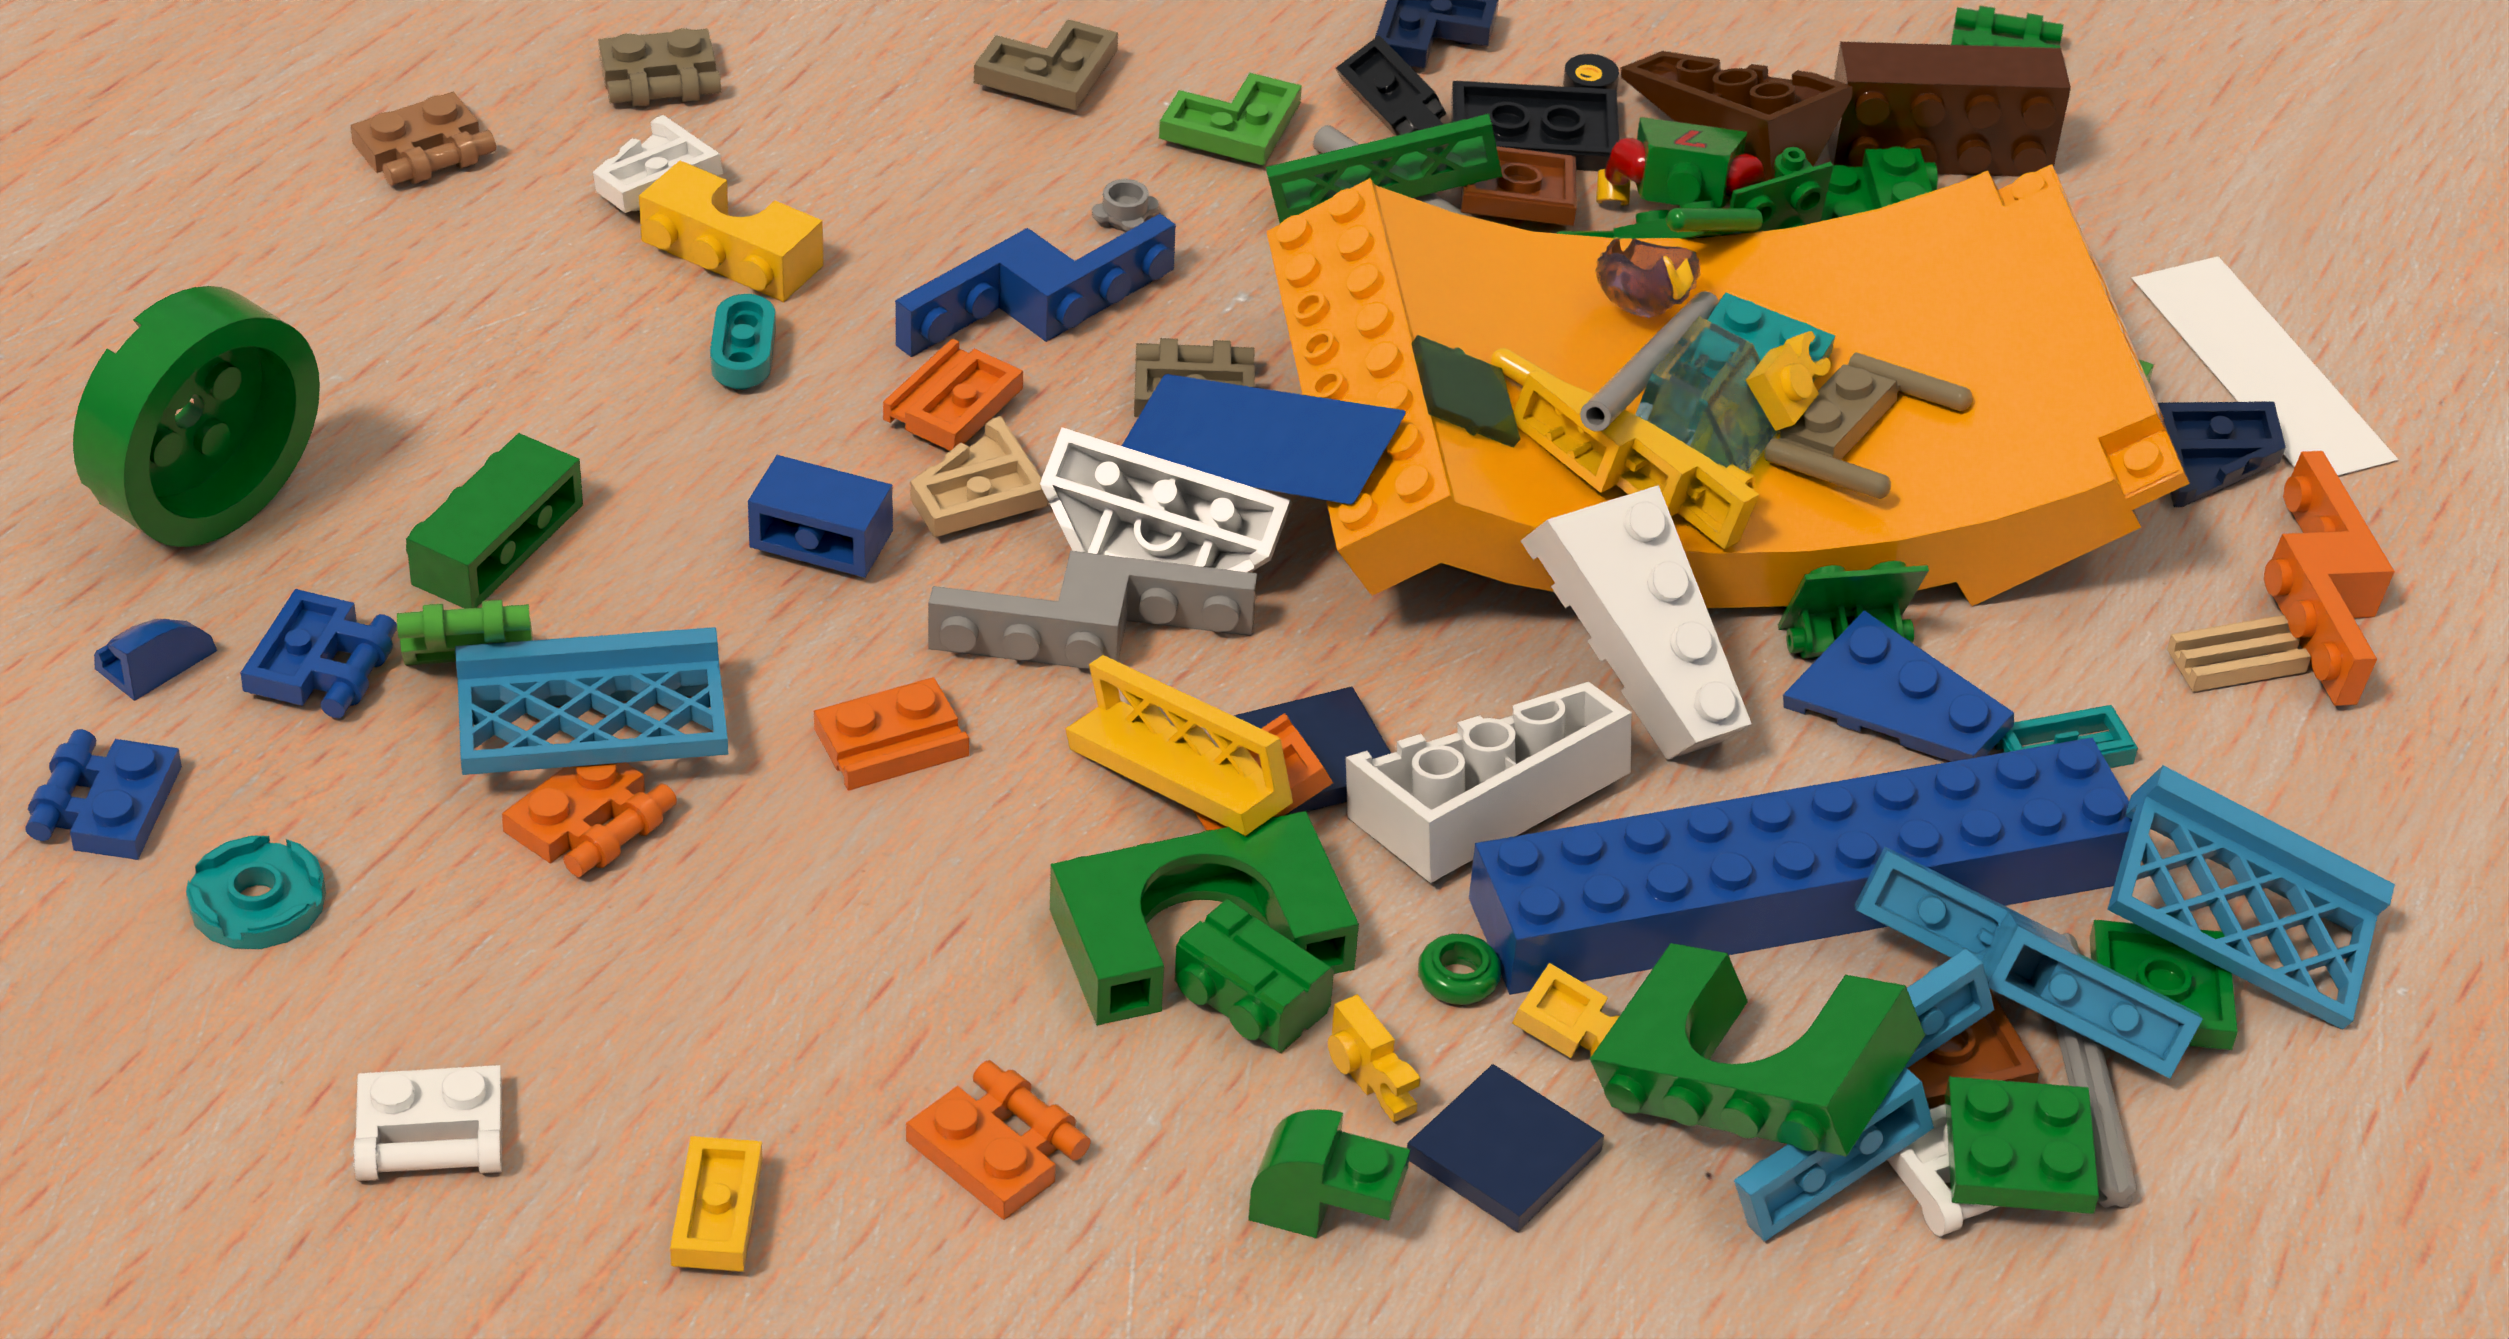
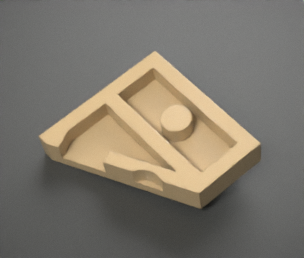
[910,416,1048,538]

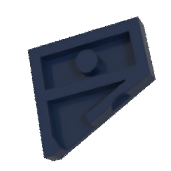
[2158,401,2286,507]

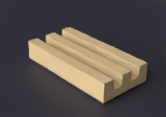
[2167,615,2311,692]

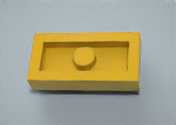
[670,1136,763,1272]

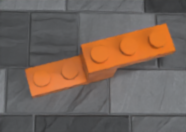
[2263,451,2395,706]

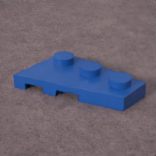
[1783,611,2014,761]

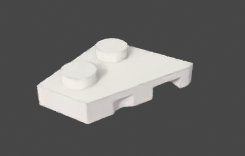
[593,115,723,213]

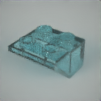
[1635,316,1780,473]

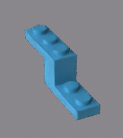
[1854,846,2203,1079]
[1734,949,1994,1242]

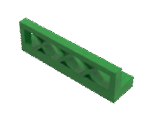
[1266,114,1503,223]

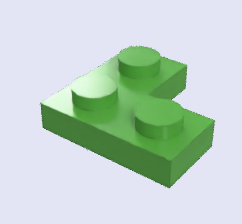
[1159,73,1302,166]

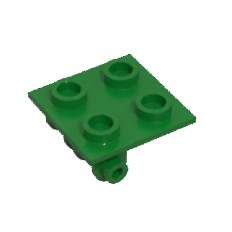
[1729,147,1834,234]
[1778,561,1929,659]

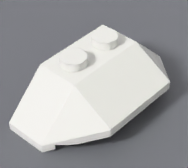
[1040,428,1292,572]

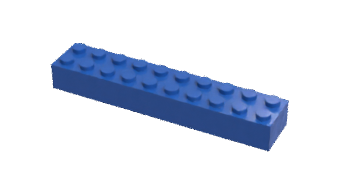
[1469,737,2132,995]

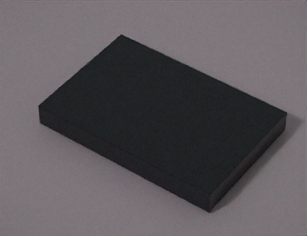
[1451,81,1619,171]

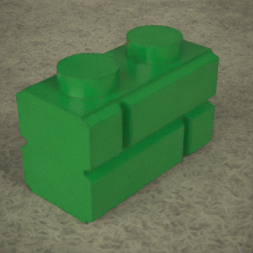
[1174,899,1334,1053]

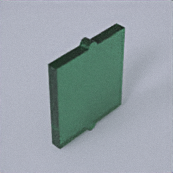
[1411,335,1520,448]

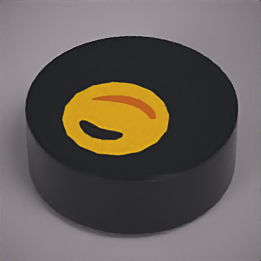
[1563,54,1619,90]

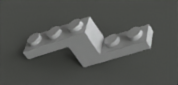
[928,551,1257,669]

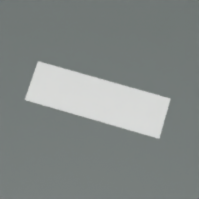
[2131,256,2399,476]

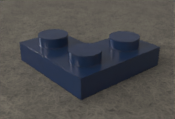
[1375,0,1499,68]

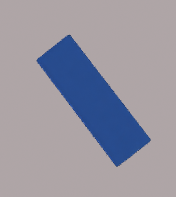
[1122,374,1406,505]

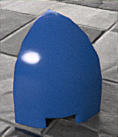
[94,619,218,701]

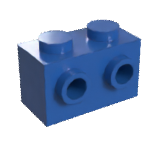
[748,455,893,578]

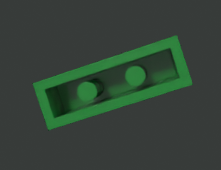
[406,433,583,609]

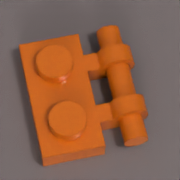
[502,763,677,877]
[906,1060,1091,1220]

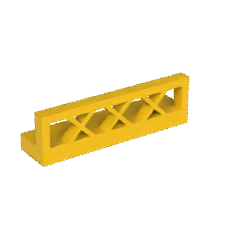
[1065,655,1293,836]

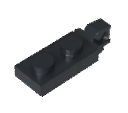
[1335,35,1447,136]

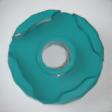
[186,836,326,949]

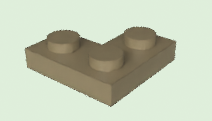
[974,19,1118,110]

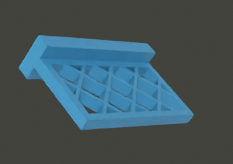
[455,627,729,775]
[2107,765,2395,1030]

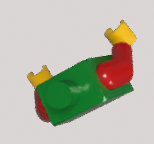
[1596,117,1765,208]

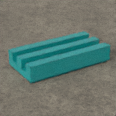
[1995,705,2138,768]

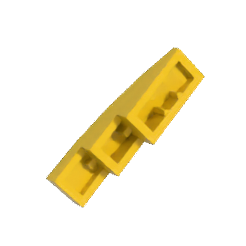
[1510,370,1760,550]

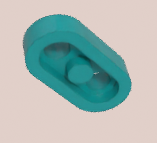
[710,294,776,390]

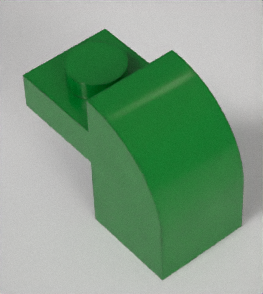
[1248,1109,1410,1239]

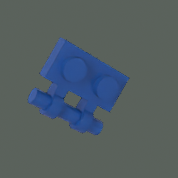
[240,589,397,718]
[25,729,182,860]

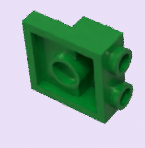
[1820,147,1938,221]

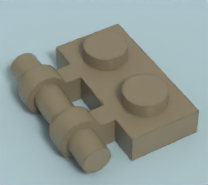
[598,29,721,107]
[1134,338,1255,417]

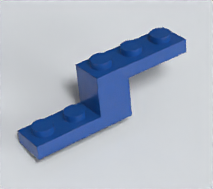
[895,214,1176,357]

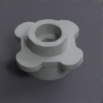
[1092,179,1159,231]

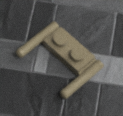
[1765,352,1972,499]

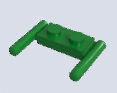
[1556,201,1763,239]

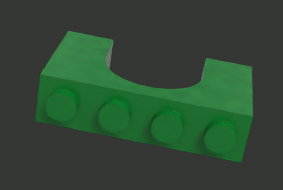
[1050,811,1359,1026]
[1590,943,1925,1157]

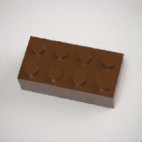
[1827,41,2071,177]

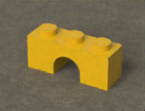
[639,160,824,302]

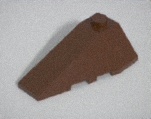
[1620,51,1853,181]

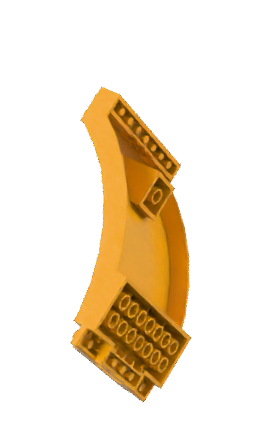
[1266,164,2190,608]

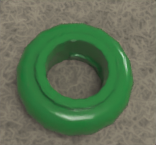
[1418,933,1501,1005]

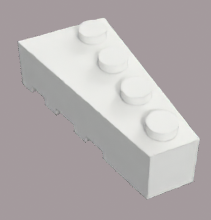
[1521,485,1752,760]
[1345,682,1632,883]

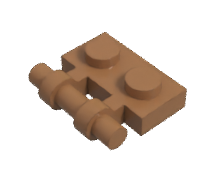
[350,91,496,186]

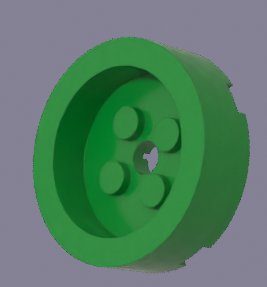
[73,286,320,547]

